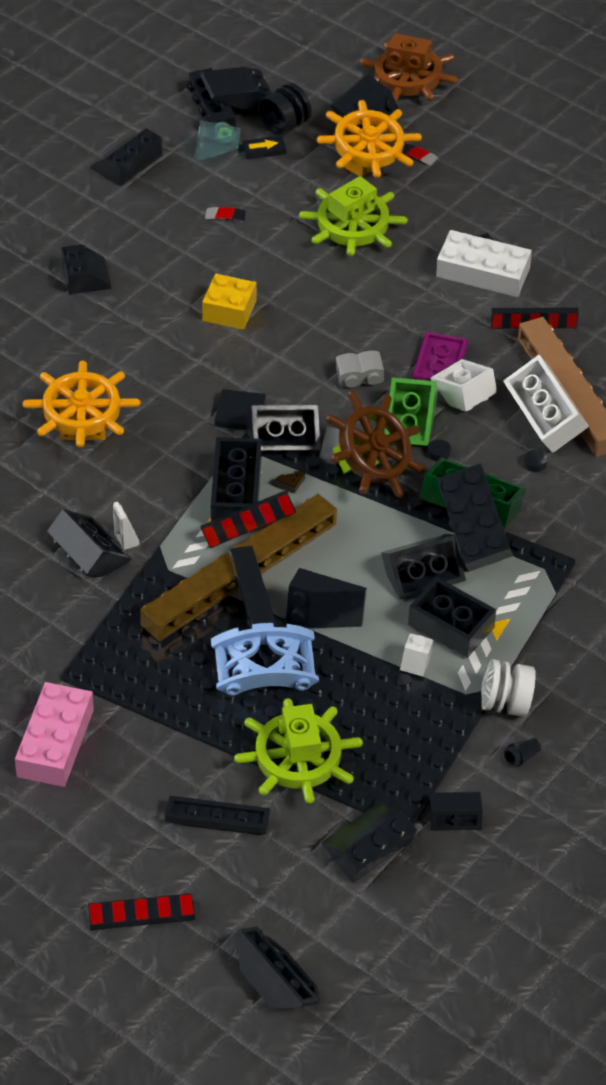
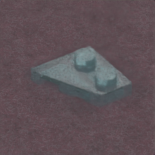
[195,121,241,161]

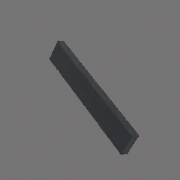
[228,545,283,668]

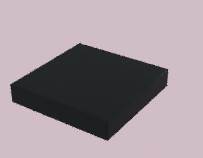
[215,389,266,430]

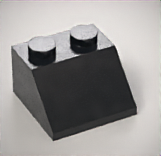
[61,244,111,295]

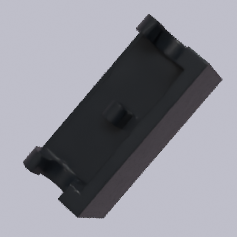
[429,792,483,830]

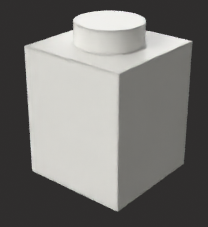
[400,633,433,676]

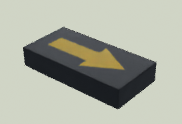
[242,136,286,159]

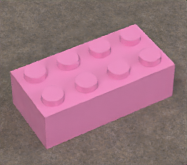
[15,682,94,787]

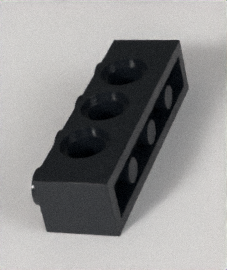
[186,68,236,137]

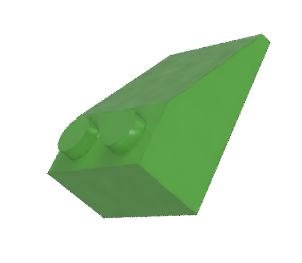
[385,377,438,447]

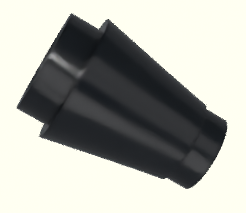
[503,738,541,767]

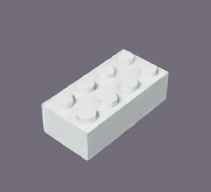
[436,230,532,297]
[504,355,589,453]

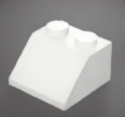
[431,359,497,411]

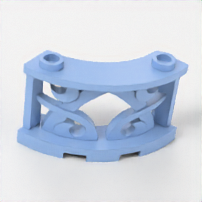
[211,623,319,696]

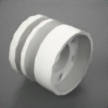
[481,659,535,717]

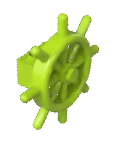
[299,176,408,256]
[234,698,363,804]

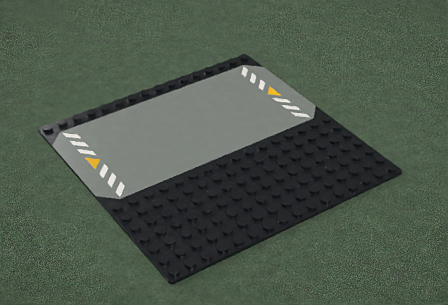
[62,431,575,826]

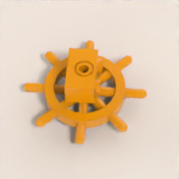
[317,100,422,178]
[22,360,141,448]

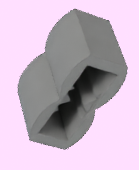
[336,351,384,388]

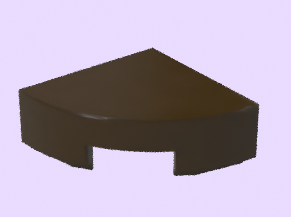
[275,471,305,493]

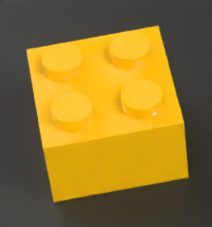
[202,274,257,330]

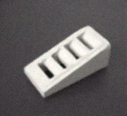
[113,502,139,550]

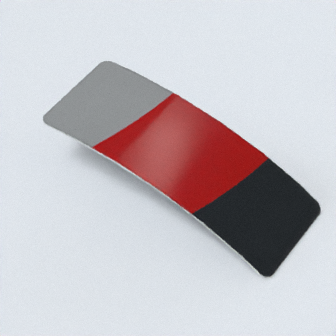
[402,144,438,166]
[205,207,246,222]

